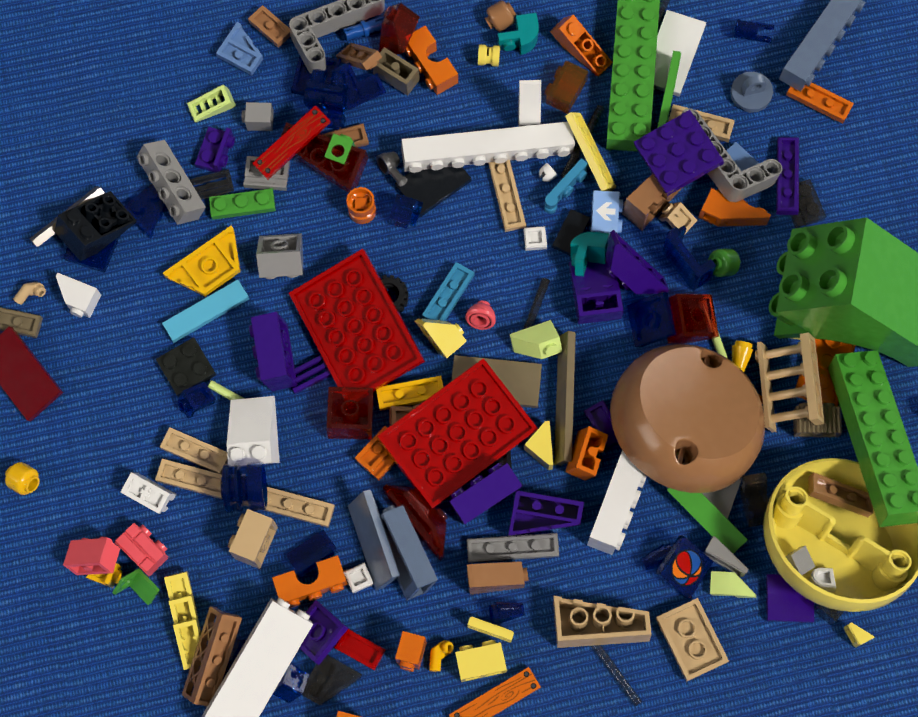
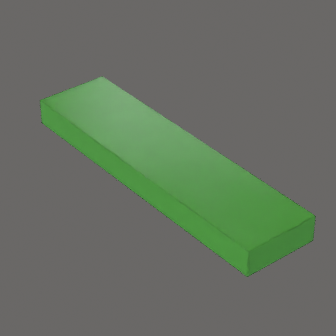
[657,50,681,128]
[667,488,748,554]

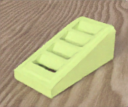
[187,84,236,122]

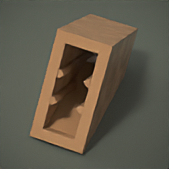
[467,562,528,595]

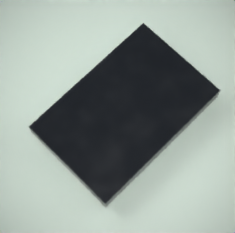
[395,167,472,217]

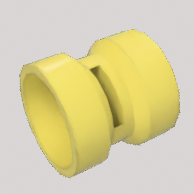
[478,44,500,67]

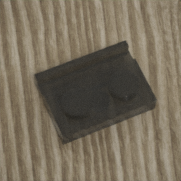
[790,179,827,228]

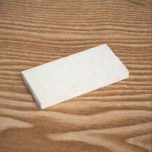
[654,10,706,97]

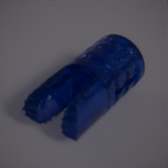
[734,19,774,43]

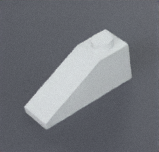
[518,80,541,127]

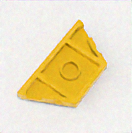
[163,226,241,297]

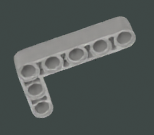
[289,0,385,75]
[682,108,782,202]

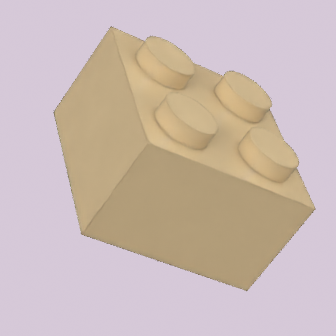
[228,509,278,569]

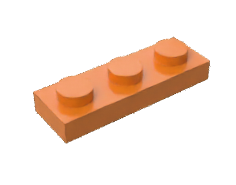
[786,83,854,124]

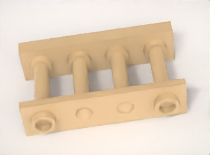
[755,332,825,433]

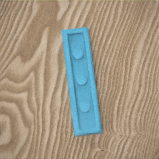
[162,280,249,343]

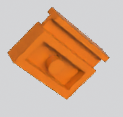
[355,426,395,481]

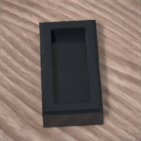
[552,209,590,256]

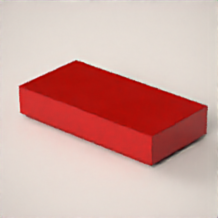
[334,629,386,671]

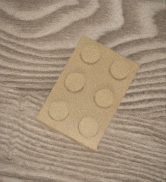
[656,598,729,682]

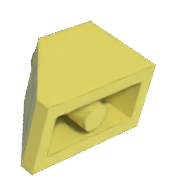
[415,318,467,358]

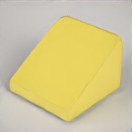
[844,622,875,648]

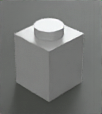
[242,102,274,131]

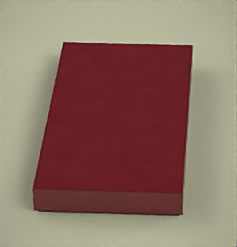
[0,326,64,422]

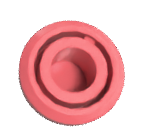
[465,300,496,330]

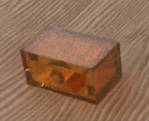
[544,61,588,114]

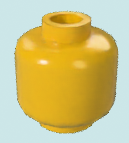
[5,462,40,495]

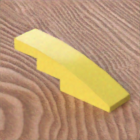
[164,571,201,670]

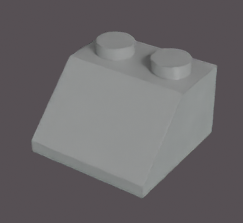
[256,233,304,279]

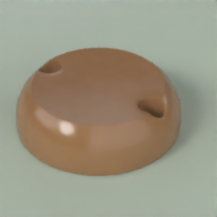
[610,344,765,493]

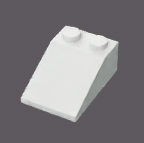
[227,396,280,467]

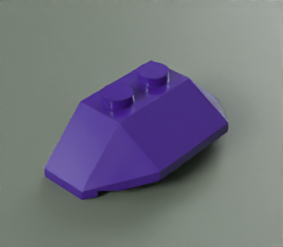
[606,230,669,294]

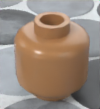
[485,0,516,32]

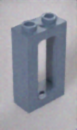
[380,505,438,601]

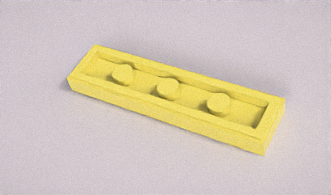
[565,112,616,191]

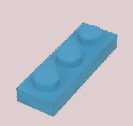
[422,262,475,321]

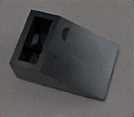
[54,191,137,262]

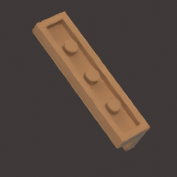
[182,606,242,706]

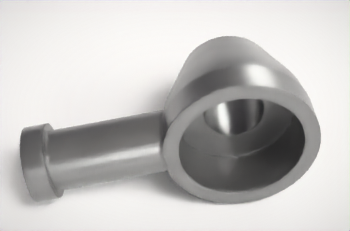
[376,152,407,187]

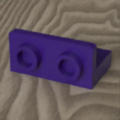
[195,127,235,174]

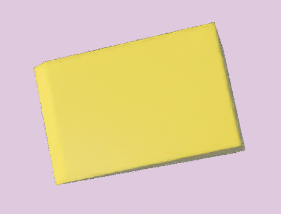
[524,421,553,470]

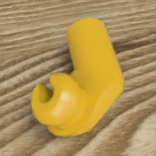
[429,640,454,672]

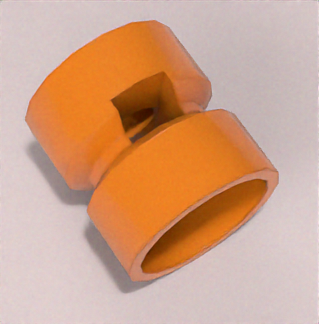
[346,187,376,224]

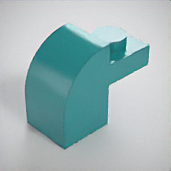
[498,13,539,55]
[570,232,609,277]

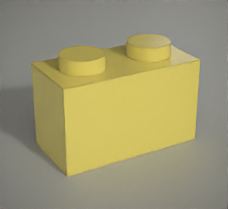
[455,640,507,682]

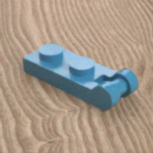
[544,158,588,214]

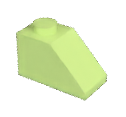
[509,320,562,359]

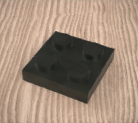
[156,337,216,397]

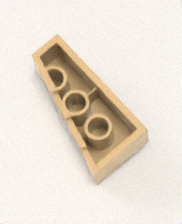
[553,596,652,648]

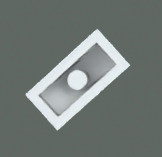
[56,273,101,318]

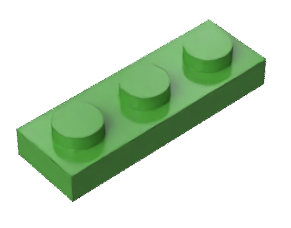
[209,188,276,220]

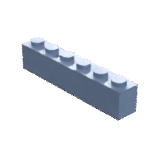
[779,0,866,92]

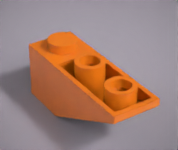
[550,15,613,76]
[698,188,771,227]

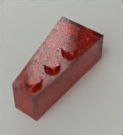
[281,122,369,193]

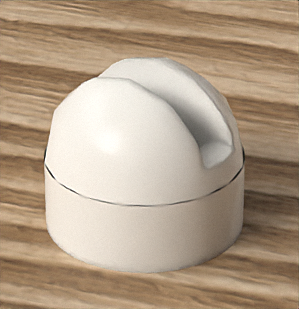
[539,163,557,182]

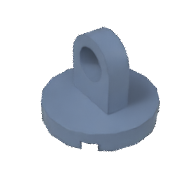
[730,71,773,113]

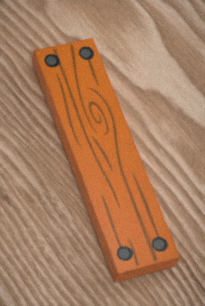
[449,667,541,717]

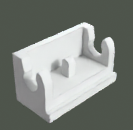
[121,472,176,514]

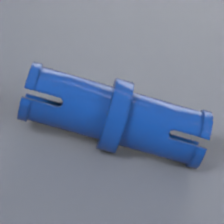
[343,16,386,41]

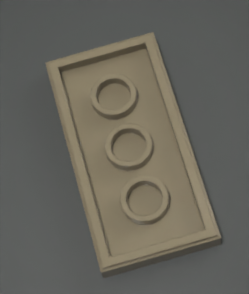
[451,355,542,408]

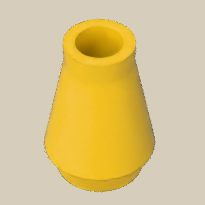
[732,340,754,372]

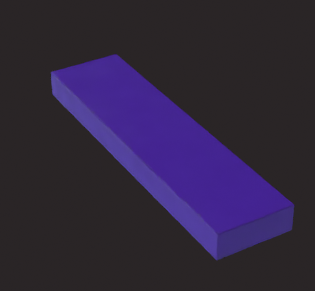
[776,137,799,215]

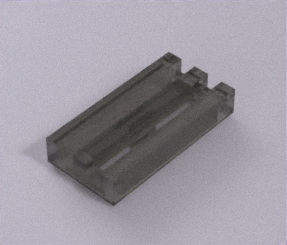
[189,169,235,200]

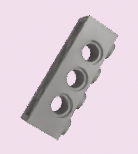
[137,140,206,225]

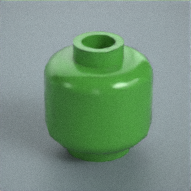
[708,248,741,277]

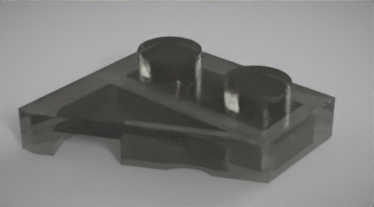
[299,655,362,706]

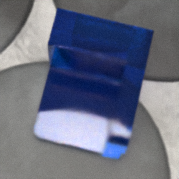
[273,664,309,703]

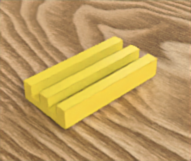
[467,617,514,643]

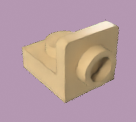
[658,202,697,236]

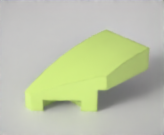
[710,571,756,598]

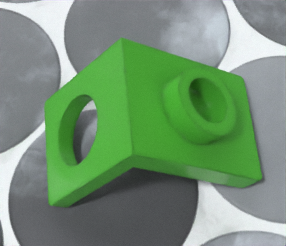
[324,133,356,165]
[112,568,160,605]

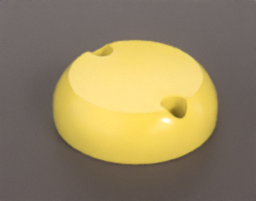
[763,458,918,612]

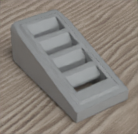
[703,536,748,577]

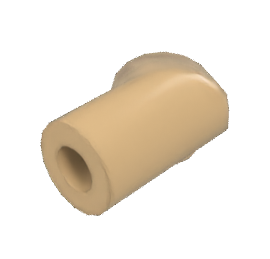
[13,282,46,305]

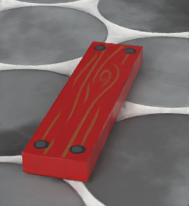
[252,105,331,180]

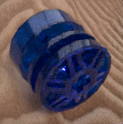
[221,462,268,513]

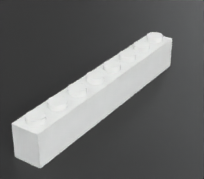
[401,122,575,173]

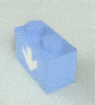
[591,190,623,235]

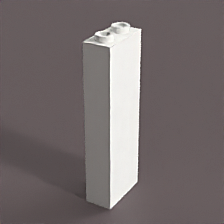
[201,598,313,717]

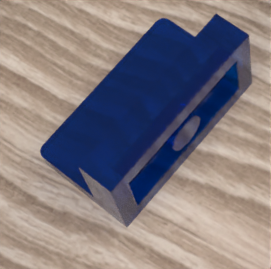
[286,530,338,578]

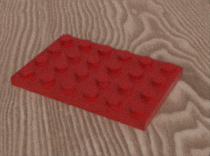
[289,249,425,406]
[376,358,538,510]

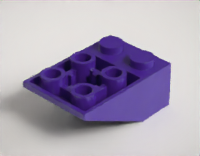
[569,260,623,324]

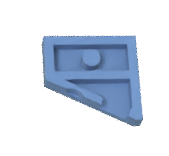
[216,22,263,75]

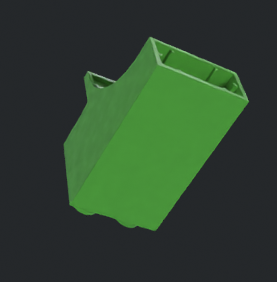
[769,217,918,367]

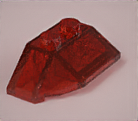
[383,485,448,561]

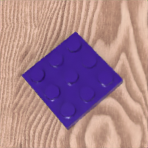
[634,110,724,196]

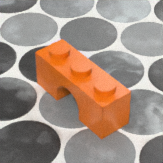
[403,25,458,95]
[272,555,348,608]

